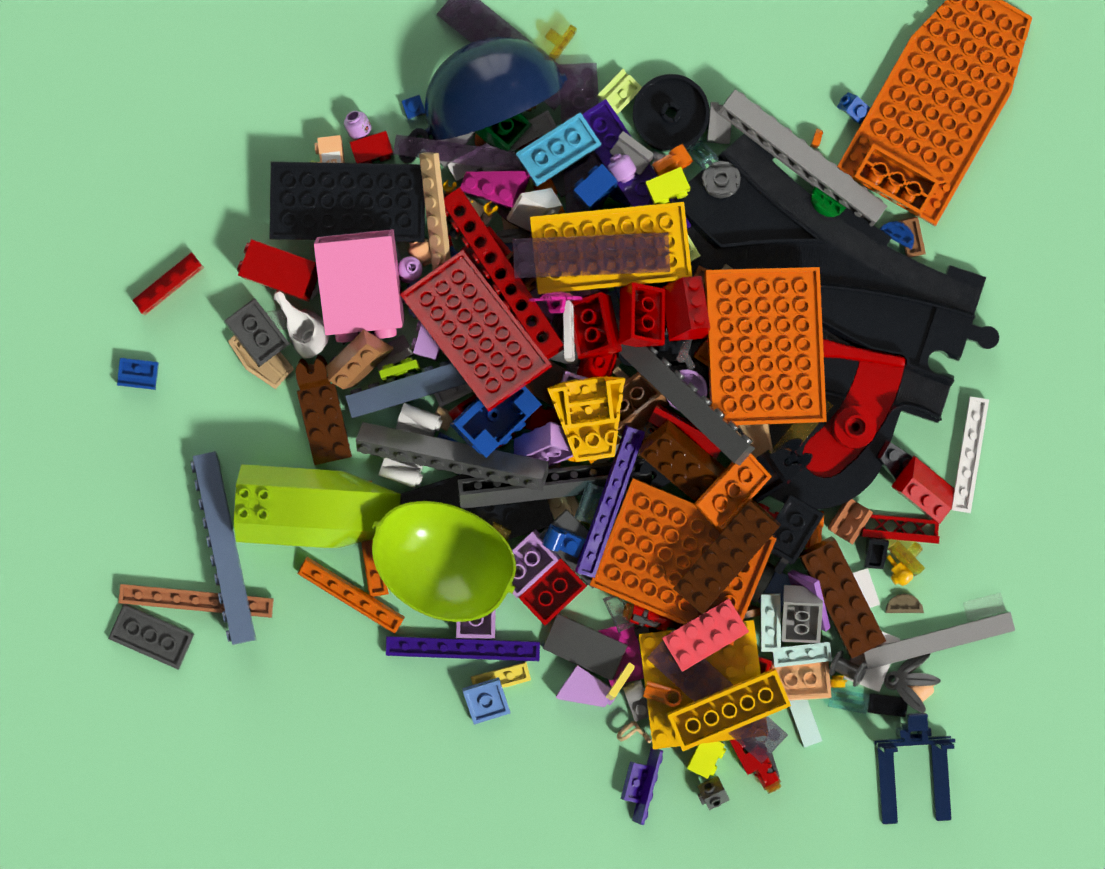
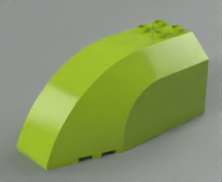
[234,464,401,548]

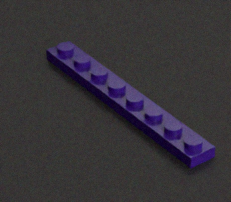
[575,425,645,578]
[386,636,540,661]

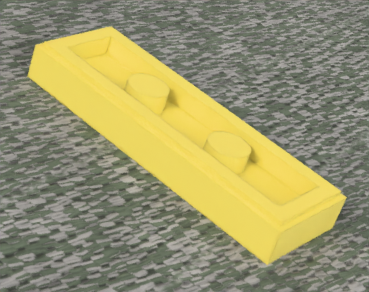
[471,662,531,688]

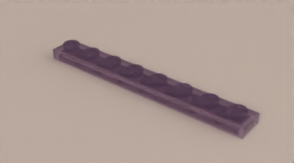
[393,135,526,172]

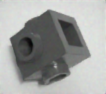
[697,776,730,810]

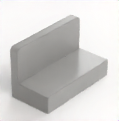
[707,102,731,144]
[610,131,654,175]
[377,335,414,371]

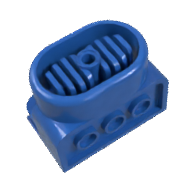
[450,386,542,458]

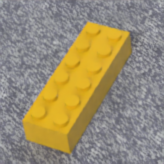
[667,668,791,751]

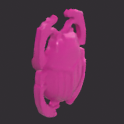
[529,292,582,314]

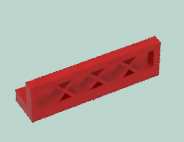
[132,252,205,315]
[649,403,721,458]
[860,514,940,544]

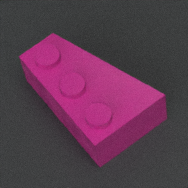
[460,171,530,209]

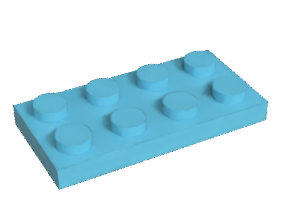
[516,112,601,187]

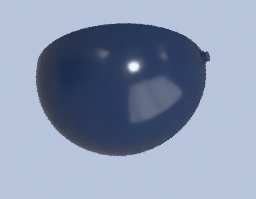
[425,37,568,140]

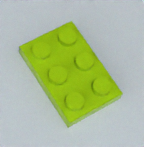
[379,358,421,382]

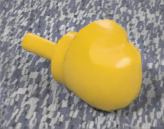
[886,555,913,586]

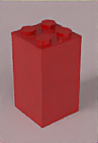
[237,239,318,302]

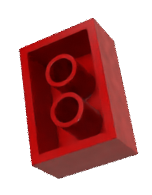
[519,558,587,625]

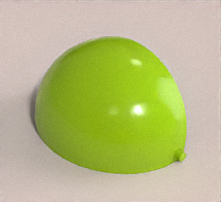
[372,501,516,622]

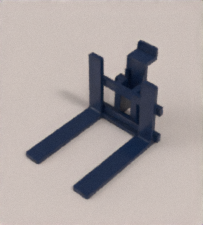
[873,713,955,824]

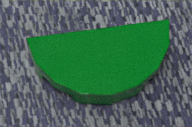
[811,187,846,217]

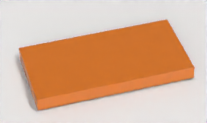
[694,454,772,532]

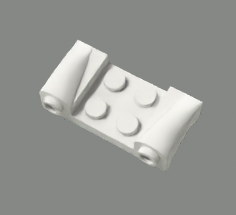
[378,403,442,488]

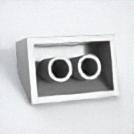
[782,585,823,643]

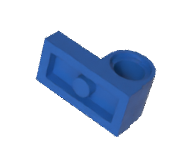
[542,523,586,558]

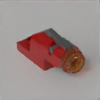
[622,602,683,631]
[729,739,782,794]

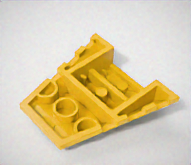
[547,376,625,462]

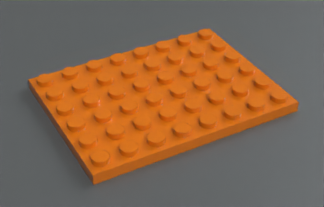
[704,267,827,425]
[590,478,777,646]

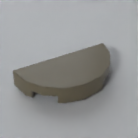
[885,594,924,613]

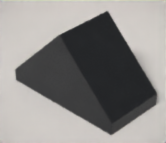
[864,538,889,569]

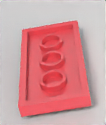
[662,598,749,672]

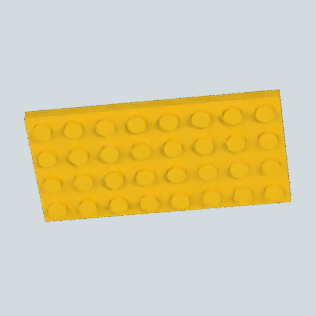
[530,202,692,295]

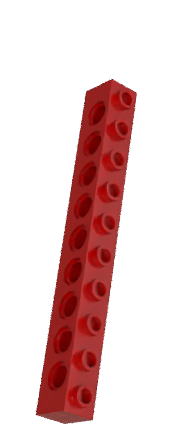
[444,187,564,360]

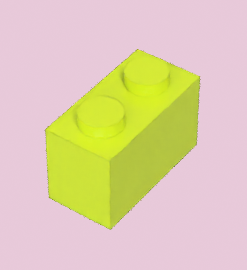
[645,167,690,205]
[687,741,726,779]

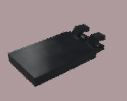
[771,494,824,574]

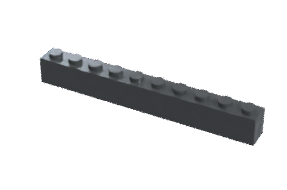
[616,318,755,465]
[356,422,548,491]
[458,459,652,509]

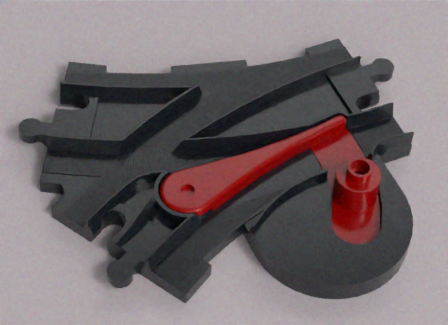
[618,134,999,509]

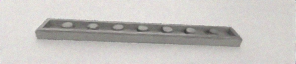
[863,612,1015,670]

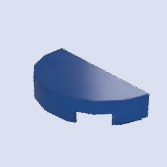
[880,221,914,249]

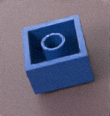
[573,164,618,211]

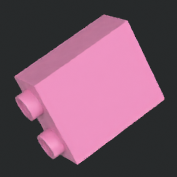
[314,229,405,342]

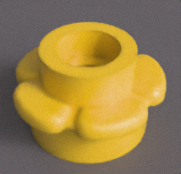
[830,676,847,688]

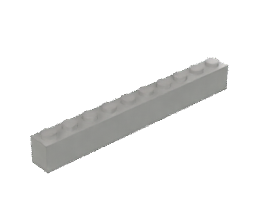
[717,90,887,227]

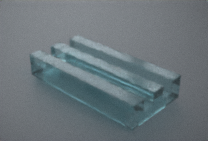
[687,140,719,170]
[828,688,870,714]

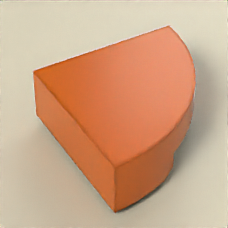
[810,128,823,148]

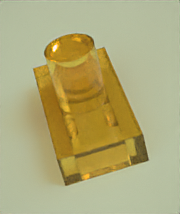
[545,25,577,62]
[888,541,925,576]

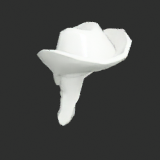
[274,290,329,358]

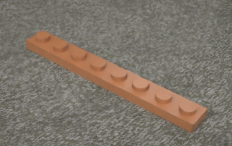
[118,584,274,618]

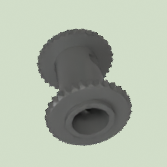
[829,651,867,687]

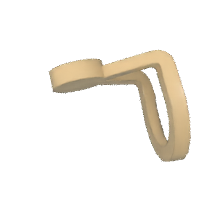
[617,721,652,744]

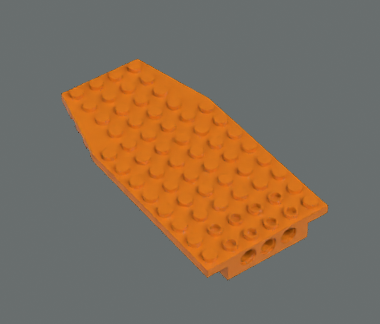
[837,0,1032,226]

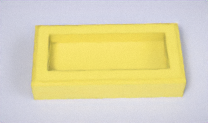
[606,662,635,700]

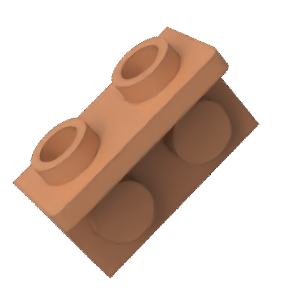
[828,499,873,545]

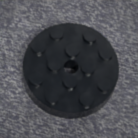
[633,74,710,152]

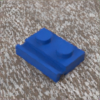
[117,358,159,390]

